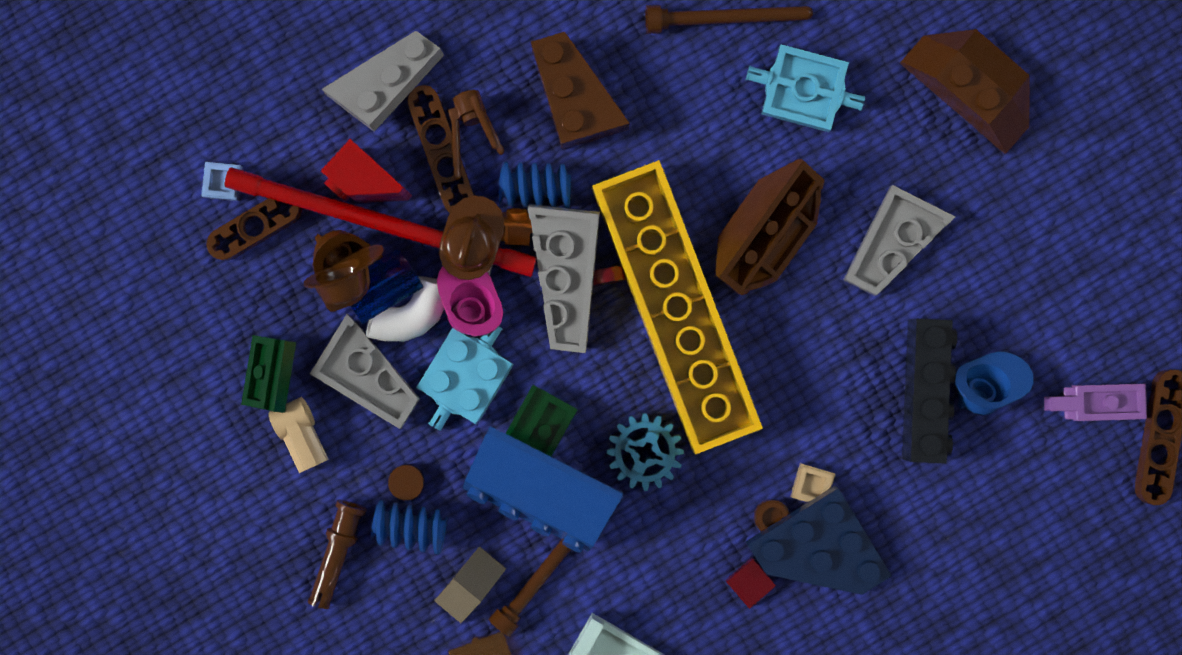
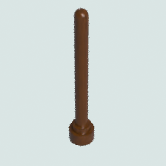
[645,5,813,34]
[488,539,571,637]

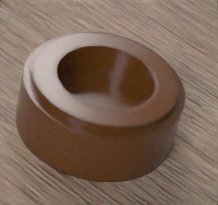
[388,464,425,500]
[754,499,790,532]

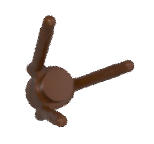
[448,90,504,180]

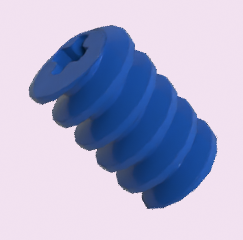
[499,162,571,209]
[371,500,448,555]

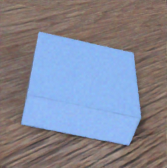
[201,162,243,201]

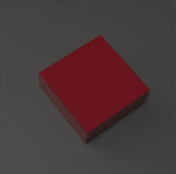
[725,558,776,609]

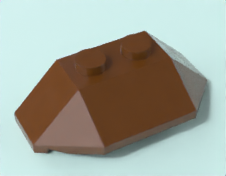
[900,29,1030,154]
[716,159,824,295]

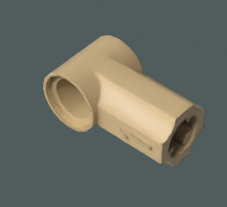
[268,397,329,473]

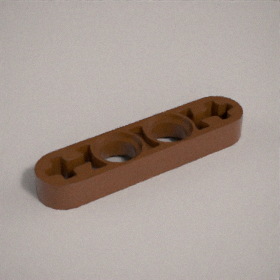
[408,85,475,213]
[1135,369,1182,505]

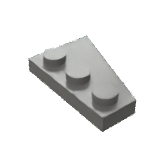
[322,31,444,132]

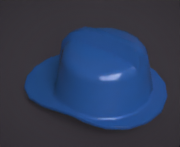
[955,352,1034,415]

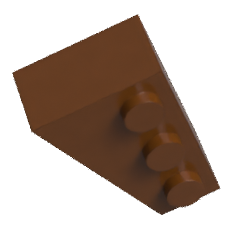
[531,31,630,150]

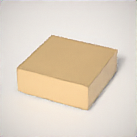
[790,463,835,502]

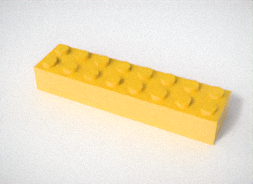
[592,160,763,454]

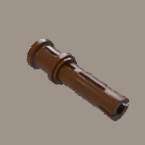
[308,499,367,609]

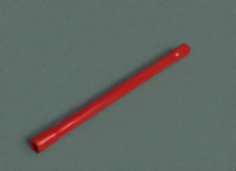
[224,167,537,277]

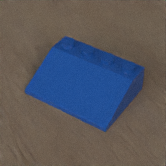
[463,426,623,553]

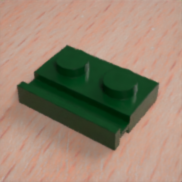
[241,335,296,413]
[505,384,578,457]

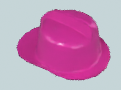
[437,267,503,337]

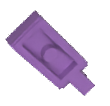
[1044,384,1147,421]

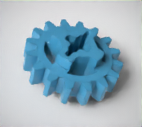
[607,413,684,491]

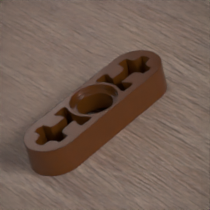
[206,198,302,261]

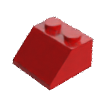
[321,139,412,203]

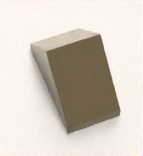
[434,546,506,623]

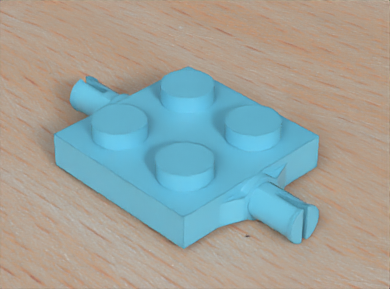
[745,44,865,132]
[416,326,514,431]

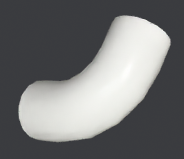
[366,276,444,342]

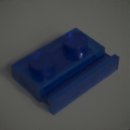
[351,249,424,324]

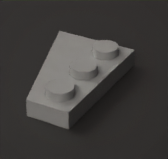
[843,185,955,296]
[310,314,420,429]

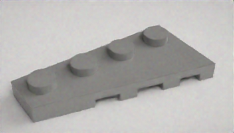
[527,204,600,353]

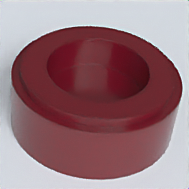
[593,266,626,286]

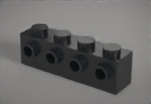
[902,319,957,464]

